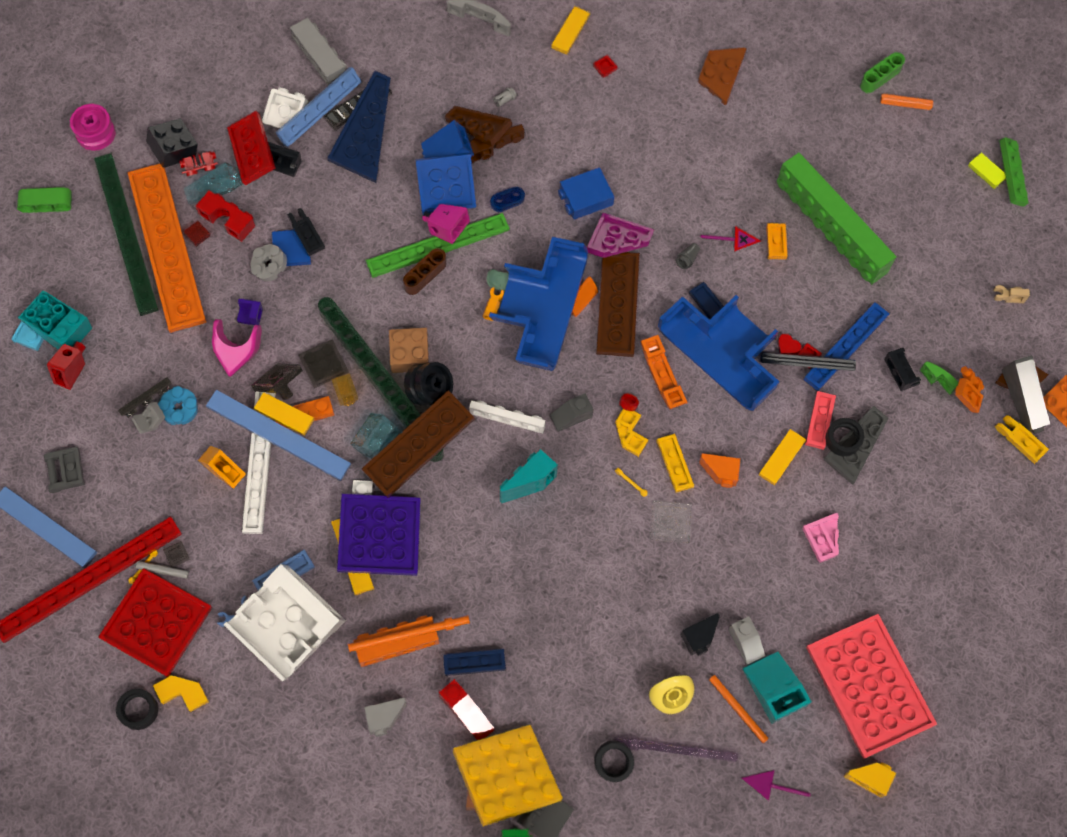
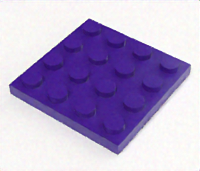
[337,494,420,576]

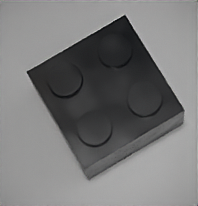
[146,118,198,168]

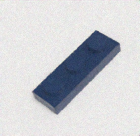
[443,649,506,676]

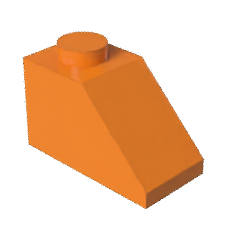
[699,453,740,488]

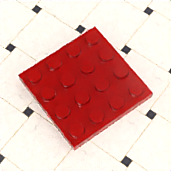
[98,568,213,678]

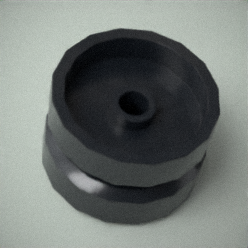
[404,362,454,406]

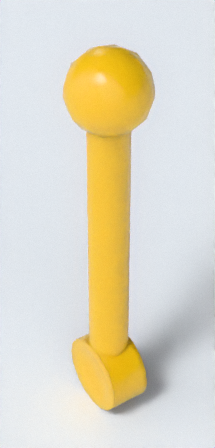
[615,468,648,497]
[128,550,158,584]

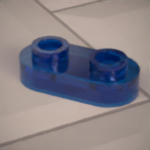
[490,187,525,212]

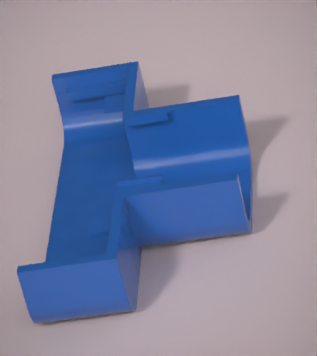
[489,237,588,371]
[658,295,780,411]

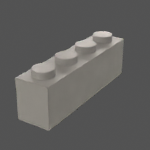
[290,18,347,86]

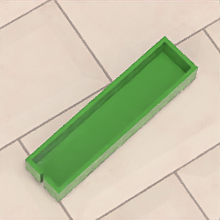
[777,153,897,285]

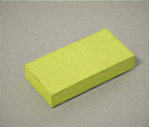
[968,152,1006,189]

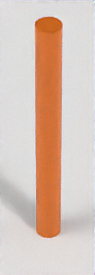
[709,675,769,744]

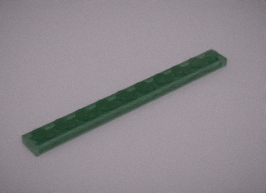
[94,153,159,316]

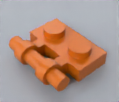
[955,366,984,413]

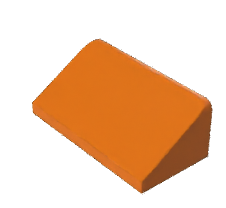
[572,276,598,317]

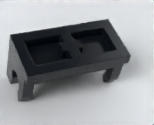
[268,142,302,177]
[884,348,921,391]

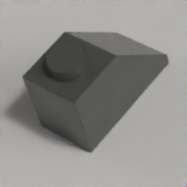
[550,393,594,432]

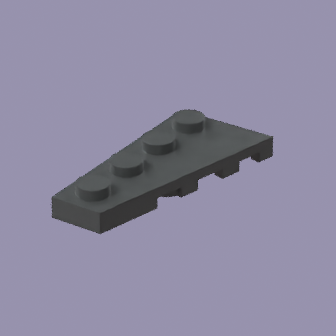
[824,406,888,485]

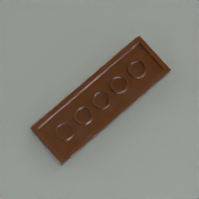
[596,252,640,357]
[362,390,475,498]

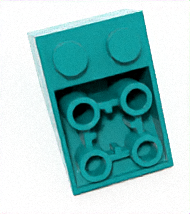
[18,290,92,350]
[500,449,558,503]
[742,651,812,724]

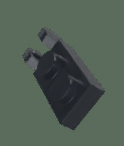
[287,208,325,256]

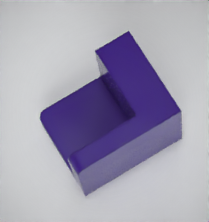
[237,299,263,325]

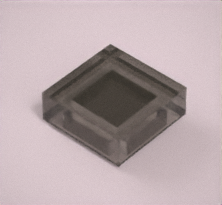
[163,541,190,568]

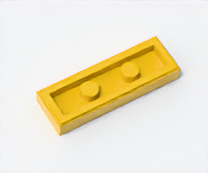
[551,6,590,55]
[254,392,314,436]
[759,429,806,486]
[656,434,694,493]

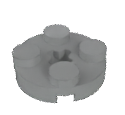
[251,244,287,281]

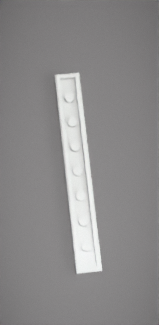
[242,385,276,534]

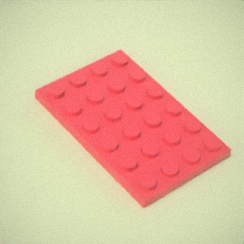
[806,614,937,759]

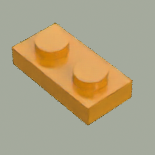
[766,223,788,259]

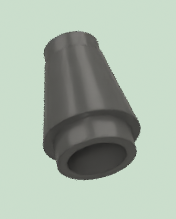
[676,243,700,269]

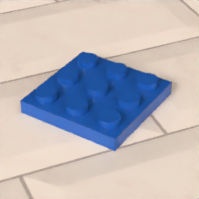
[415,153,476,214]

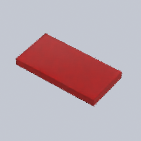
[227,111,275,186]

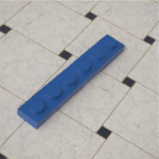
[804,302,890,391]

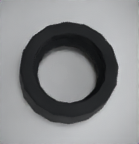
[825,418,865,457]
[116,689,158,730]
[594,740,635,783]

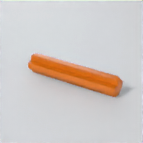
[880,93,933,110]

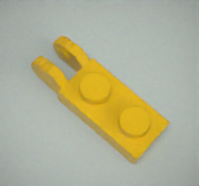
[995,415,1049,464]

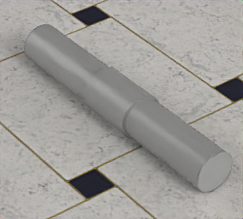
[136,561,189,579]

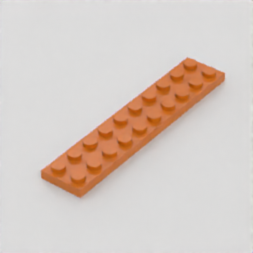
[127,164,207,333]

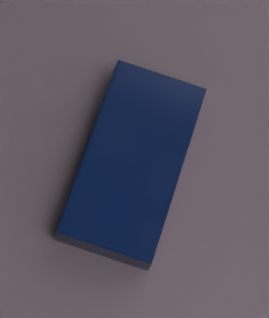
[689,282,724,319]

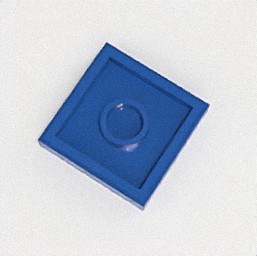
[272,230,311,266]

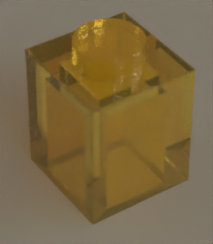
[331,373,358,406]

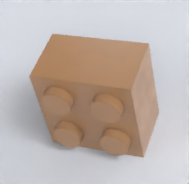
[389,328,429,373]

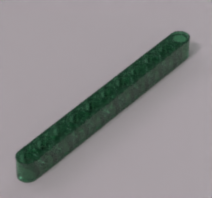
[318,297,444,462]

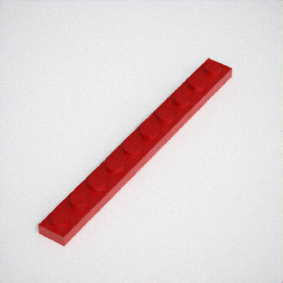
[0,517,182,643]

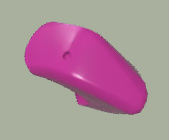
[212,319,262,377]

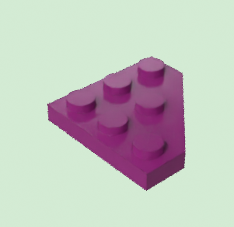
[587,213,654,258]

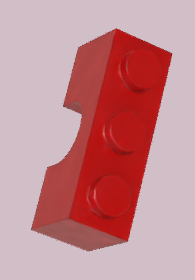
[195,191,255,242]

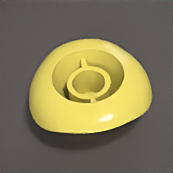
[649,675,695,714]

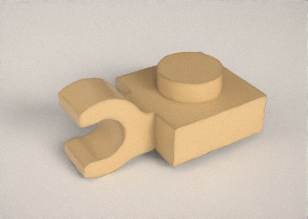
[994,285,1030,303]

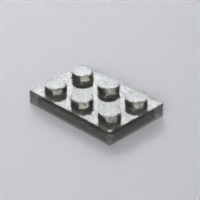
[118,377,172,418]

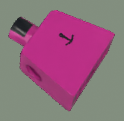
[423,204,470,244]

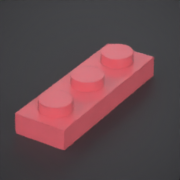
[805,391,836,450]

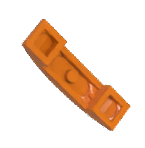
[641,335,687,410]

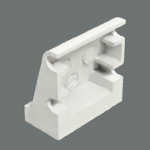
[224,564,346,682]

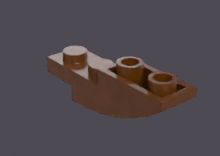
[470,124,524,164]

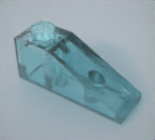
[184,162,243,205]

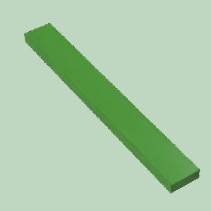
[366,213,509,278]

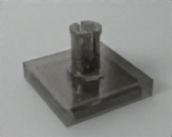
[251,363,303,400]

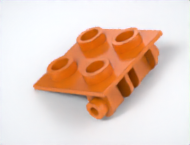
[1043,375,1067,427]

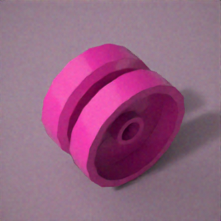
[70,104,115,151]

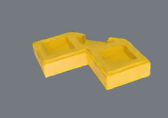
[615,409,648,457]
[153,675,209,712]

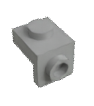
[132,402,165,433]

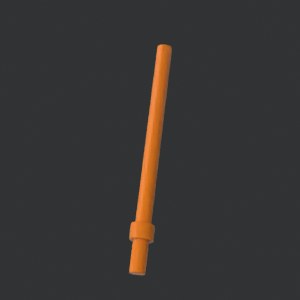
[348,615,470,652]

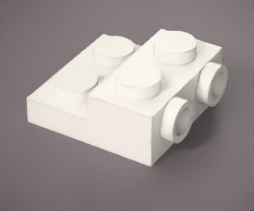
[262,87,309,129]

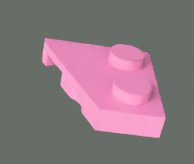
[802,513,839,563]

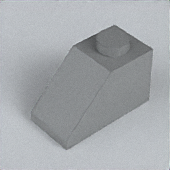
[728,617,765,666]
[364,698,407,737]

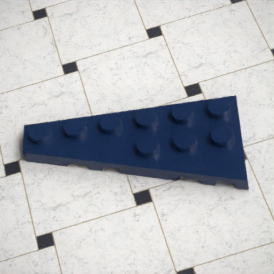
[327,70,391,183]

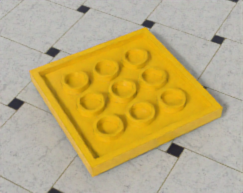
[453,725,562,826]

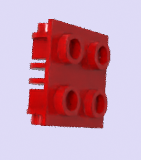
[179,151,218,176]

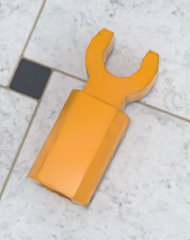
[483,287,504,321]

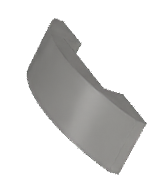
[447,0,511,36]

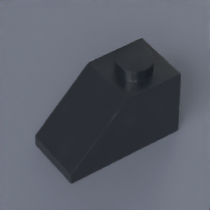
[680,613,720,656]

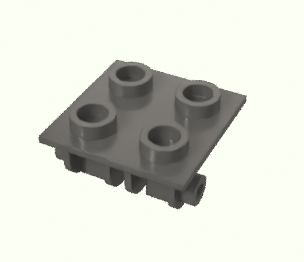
[516,801,574,837]

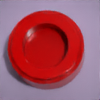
[619,393,639,411]

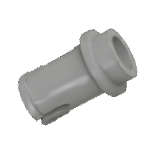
[493,87,517,107]

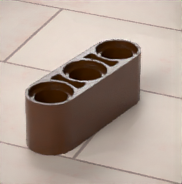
[403,248,447,295]

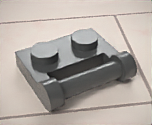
[44,447,85,493]

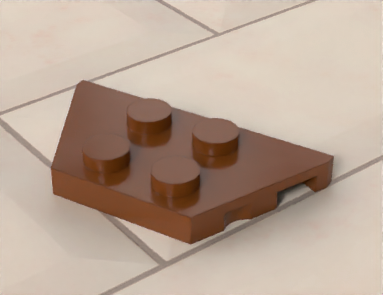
[698,48,747,105]

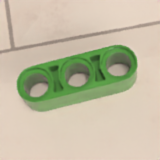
[860,52,905,93]
[17,187,72,213]

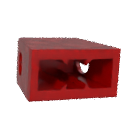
[47,342,86,390]

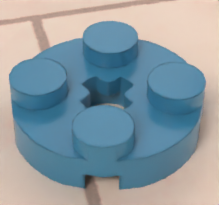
[158,386,198,425]

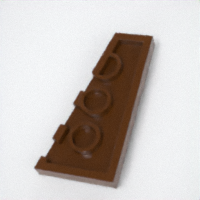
[445,106,512,147]

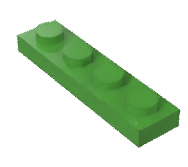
[999,137,1029,207]

